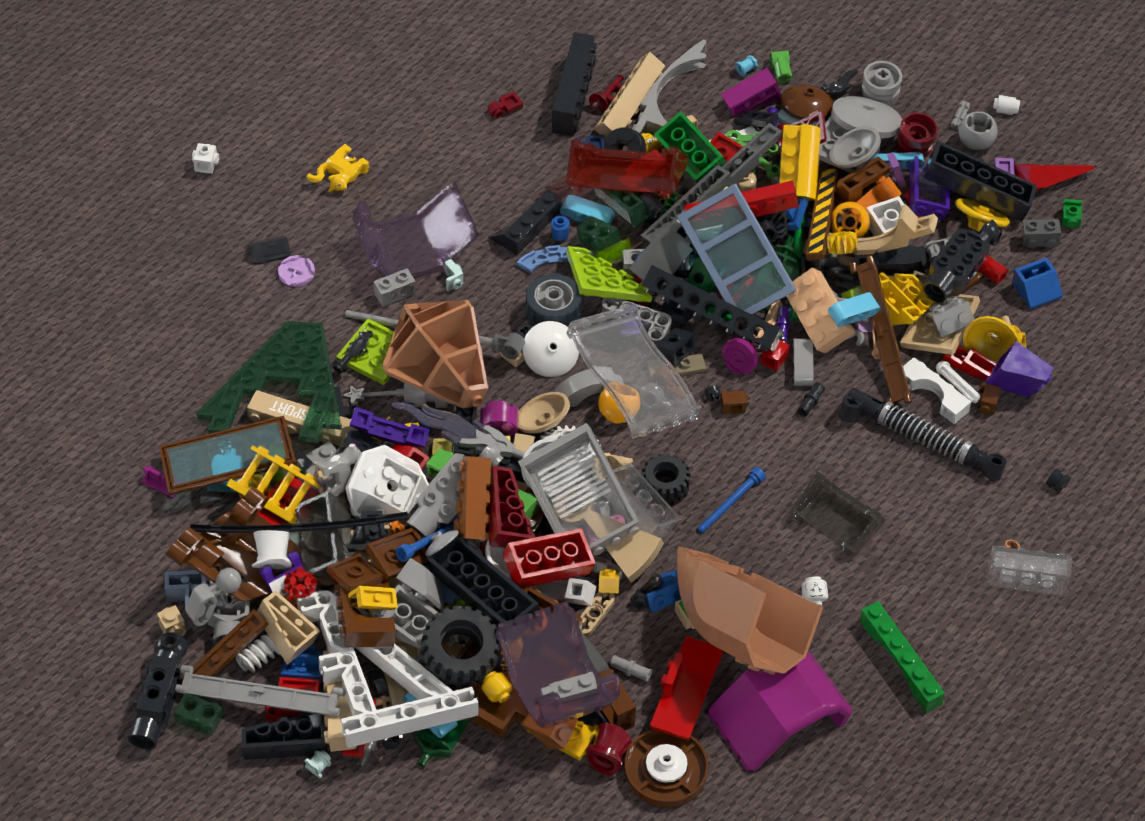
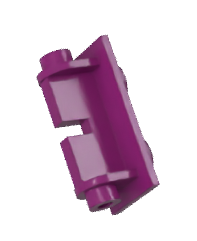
[141,466,182,498]

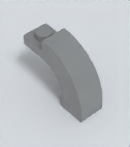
[555,368,623,407]

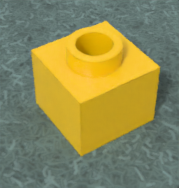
[598,569,620,593]

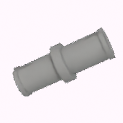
[610,655,652,682]

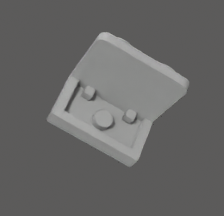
[926,296,975,337]

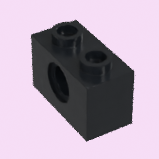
[654,328,695,366]

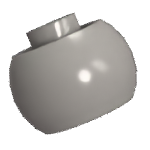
[959,112,998,150]

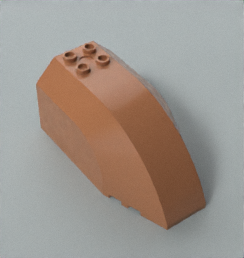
[677,546,823,675]

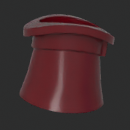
[585,723,632,776]

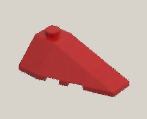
[1014,164,1094,191]

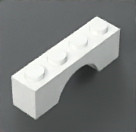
[903,357,971,424]
[522,578,596,606]

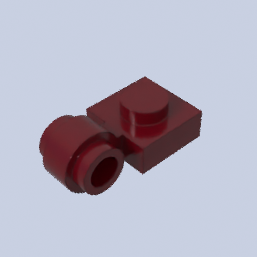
[488,92,523,119]

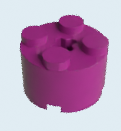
[480,401,519,441]

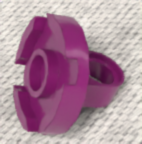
[722,338,758,375]

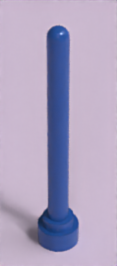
[697,467,766,533]
[396,522,455,562]

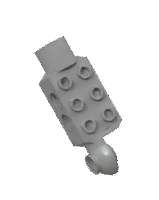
[406,443,503,538]
[208,566,250,645]

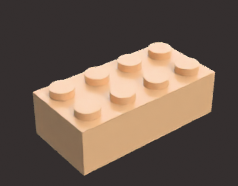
[782,268,856,353]

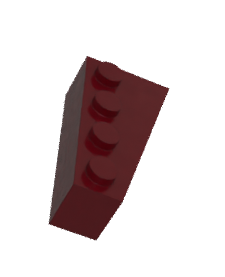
[486,466,535,548]

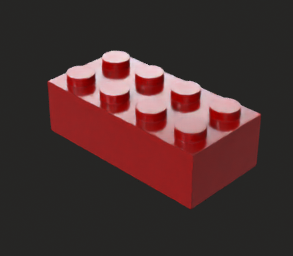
[502,528,596,589]

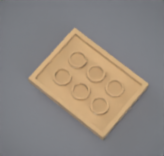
[900,294,980,355]

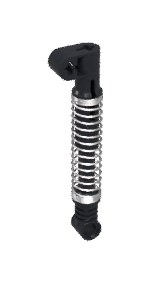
[838,387,1007,481]

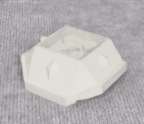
[345,445,429,526]

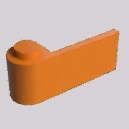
[848,176,902,225]

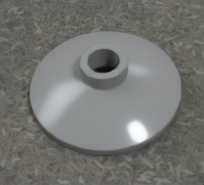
[425,530,459,557]

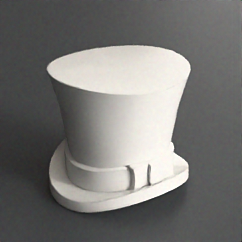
[252,530,292,570]

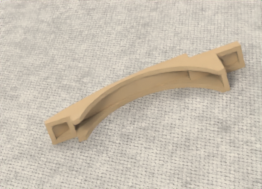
[803,204,938,254]

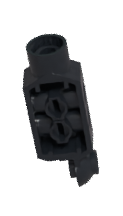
[923,219,1002,303]
[128,632,188,750]

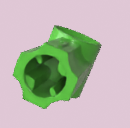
[770,51,792,83]

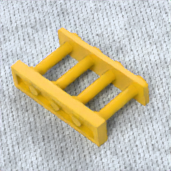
[227,445,320,524]

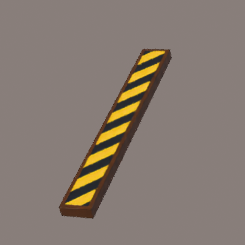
[806,168,839,260]

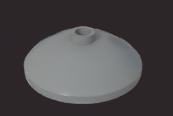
[829,127,881,168]

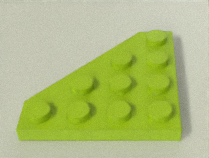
[566,246,653,302]

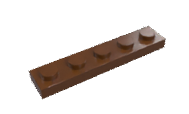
[180,609,269,683]

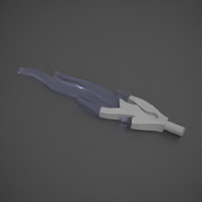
[392,403,525,459]

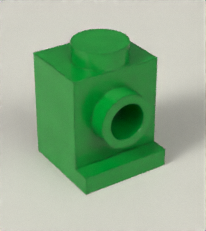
[1061,199,1082,228]

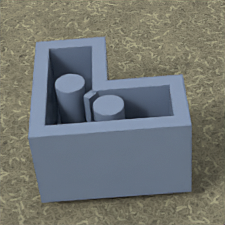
[165,570,208,618]

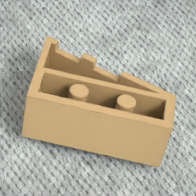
[257,590,320,665]

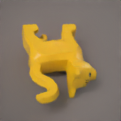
[306,144,369,192]

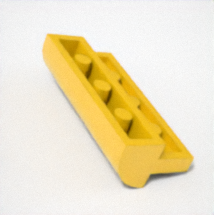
[779,124,821,201]

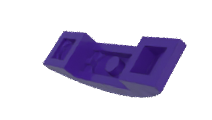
[350,407,430,448]

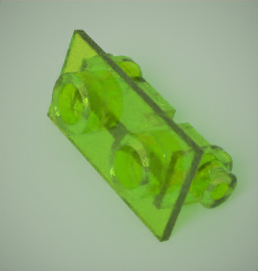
[593,238,631,263]

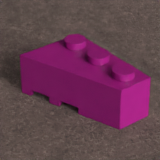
[721,68,782,117]

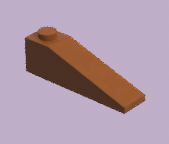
[522,669,585,749]

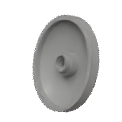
[831,96,902,139]

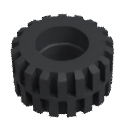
[641,453,690,507]

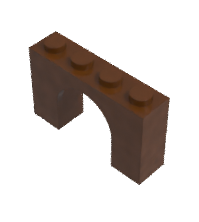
[334,579,396,647]

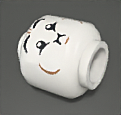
[801,576,828,606]

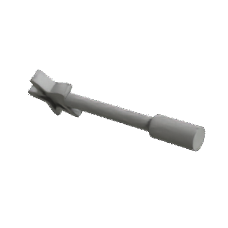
[344,386,404,405]

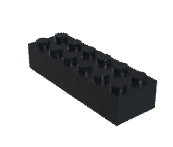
[552,33,597,136]
[923,141,1037,222]
[427,535,541,642]

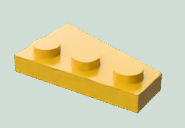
[527,721,599,761]

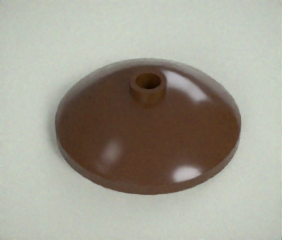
[781,84,834,121]

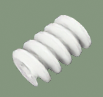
[235,633,280,673]

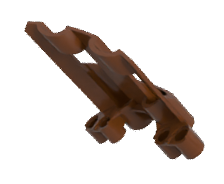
[165,486,337,601]

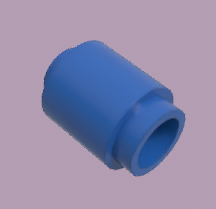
[551,216,570,241]

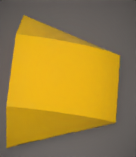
[879,273,935,325]

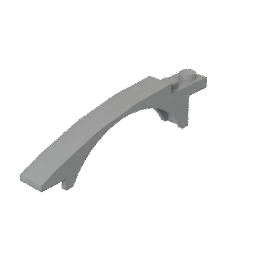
[632,39,706,134]

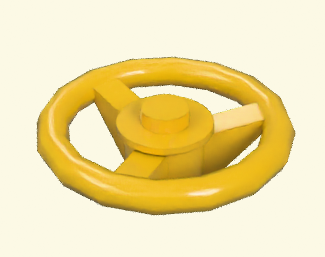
[955,198,1010,231]

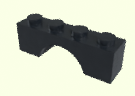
[801,249,880,274]

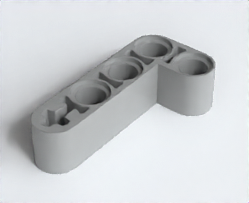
[602,298,671,350]

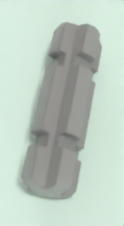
[951,101,970,130]

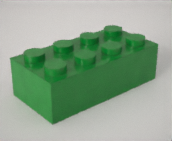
[654,111,727,184]

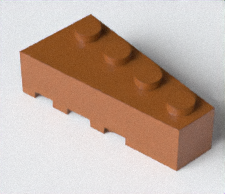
[454,456,491,540]

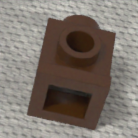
[977,382,1001,415]
[720,389,749,415]

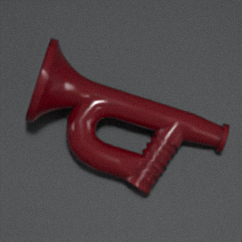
[589,75,624,112]

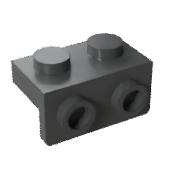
[1021,219,1061,248]

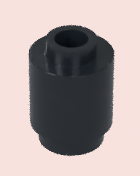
[638,192,664,219]

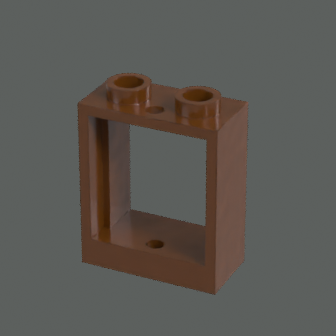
[593,669,636,731]

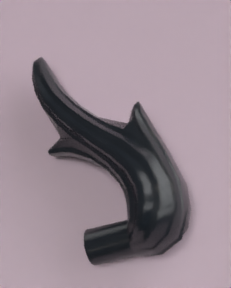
[820,69,858,99]

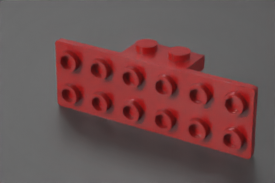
[650,636,724,740]

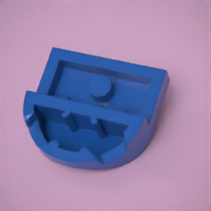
[281,646,323,683]

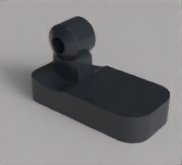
[332,386,359,418]

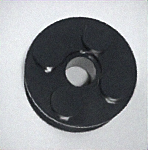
[604,127,646,168]

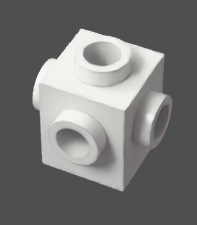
[192,143,219,174]

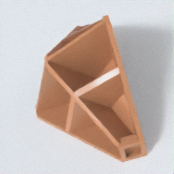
[382,300,488,408]

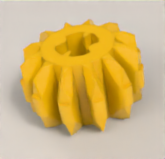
[827,231,858,255]

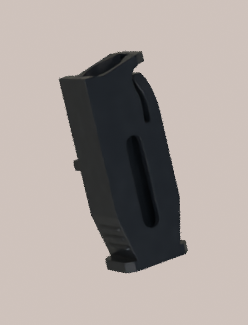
[877,245,926,274]

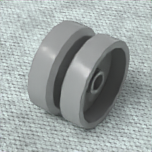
[861,61,902,104]

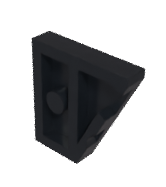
[348,511,386,552]

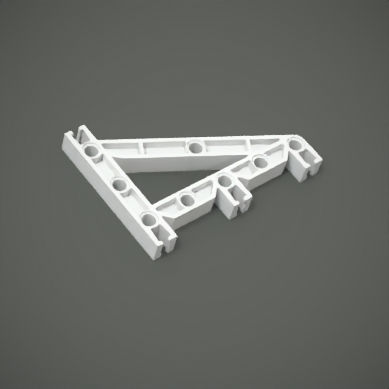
[297,590,478,748]

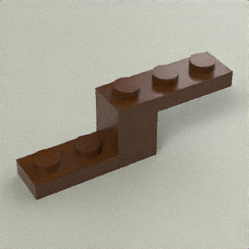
[807,156,891,218]

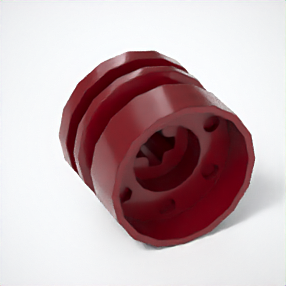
[896,112,938,158]

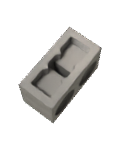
[374,268,416,307]

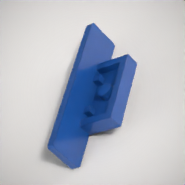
[646,569,681,613]

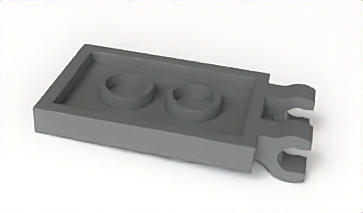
[629,219,693,289]

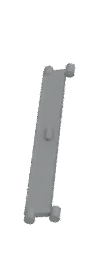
[175,665,345,717]

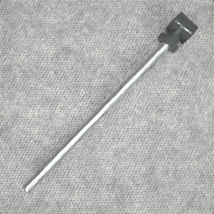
[345,310,525,360]

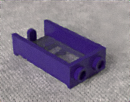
[909,156,950,221]

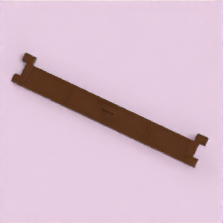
[849,256,912,404]

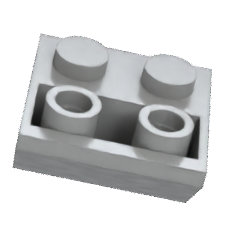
[396,558,444,611]

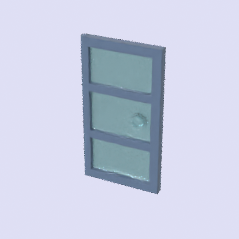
[677,184,797,315]

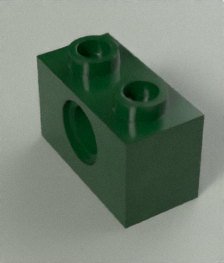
[682,257,723,300]

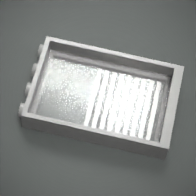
[518,423,643,555]

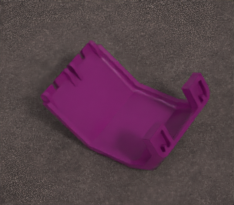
[707,651,852,772]

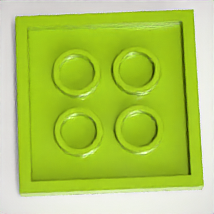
[336,318,394,385]

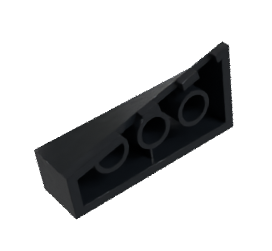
[489,189,562,256]
[242,712,327,760]

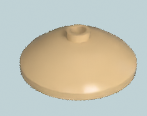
[518,392,570,434]

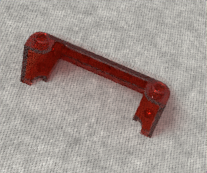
[566,140,688,197]

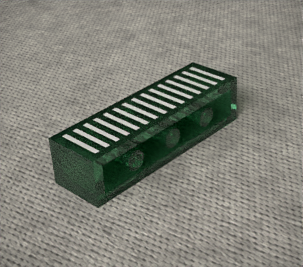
[590,171,649,227]

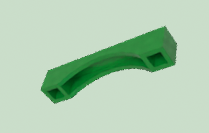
[859,601,945,713]

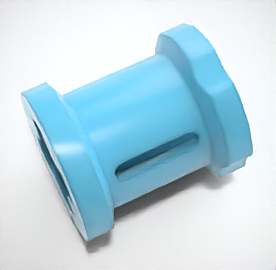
[735,55,758,77]

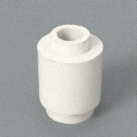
[993,95,1020,115]

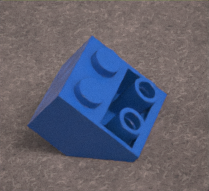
[1012,257,1063,310]

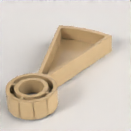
[553,485,664,583]

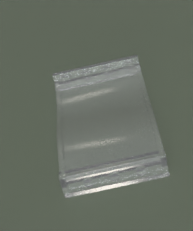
[566,304,702,439]

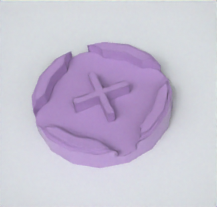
[278,255,315,287]

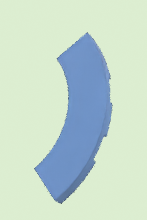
[516,245,593,274]

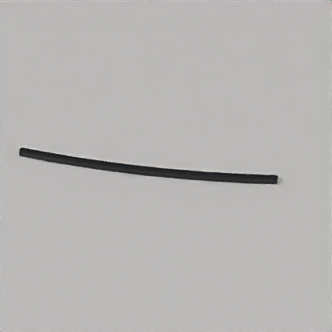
[190,511,409,533]

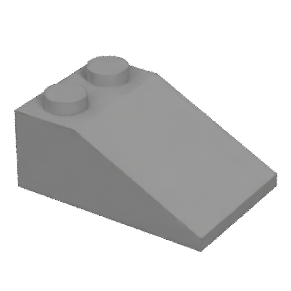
[374,584,441,649]

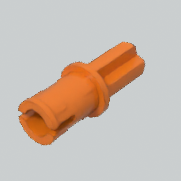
[389,521,406,535]

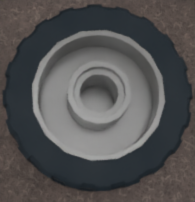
[526,273,582,330]

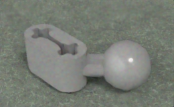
[185,568,242,626]

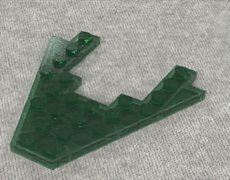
[196,321,342,443]

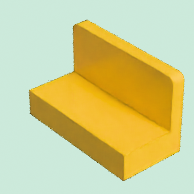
[348,586,398,610]

